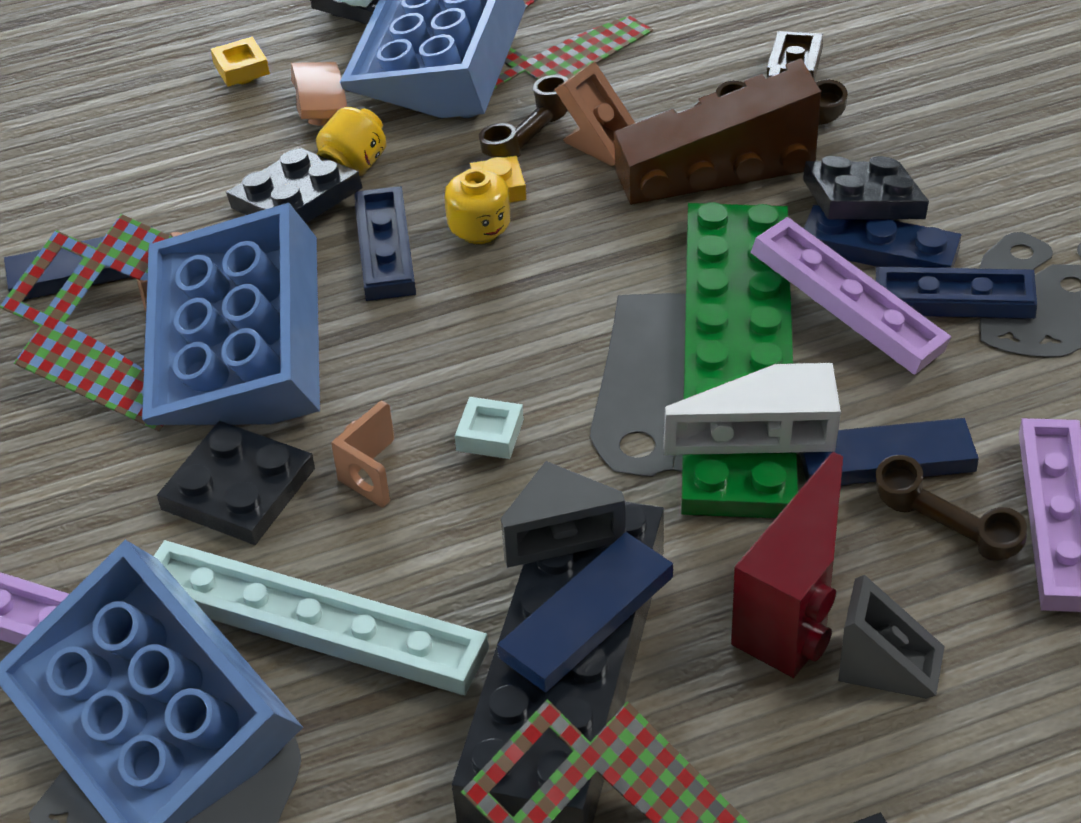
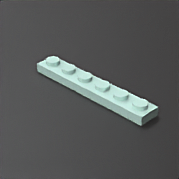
[154,540,489,696]

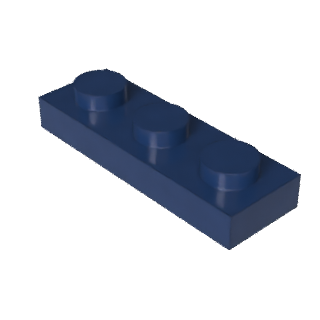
[804,205,962,268]

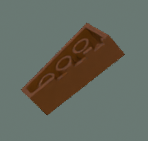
[614,58,821,205]

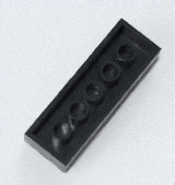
[452,501,664,823]

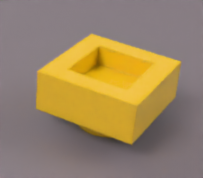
[211,37,270,87]
[470,156,527,203]

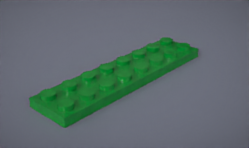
[681,202,798,519]

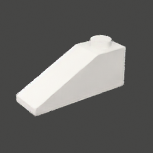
[663,363,841,455]

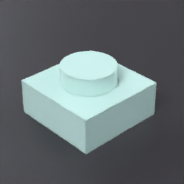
[455,397,524,459]

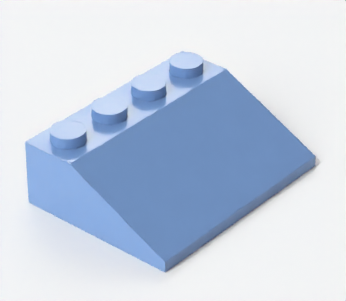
[340,0,526,118]
[142,203,320,425]
[0,540,303,823]

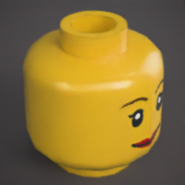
[316,107,387,176]
[444,168,510,244]

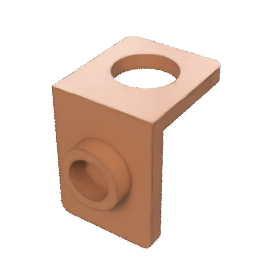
[331,401,394,508]

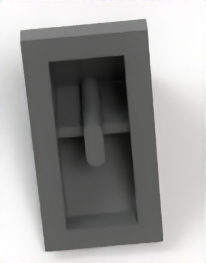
[500,461,626,568]
[838,575,945,699]

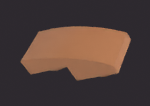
[291,62,347,126]

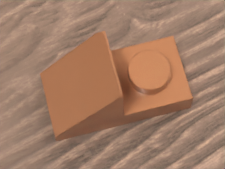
[554,61,635,166]

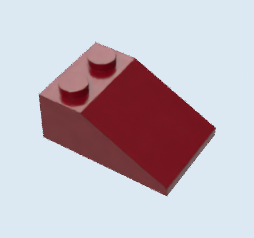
[731,452,843,679]

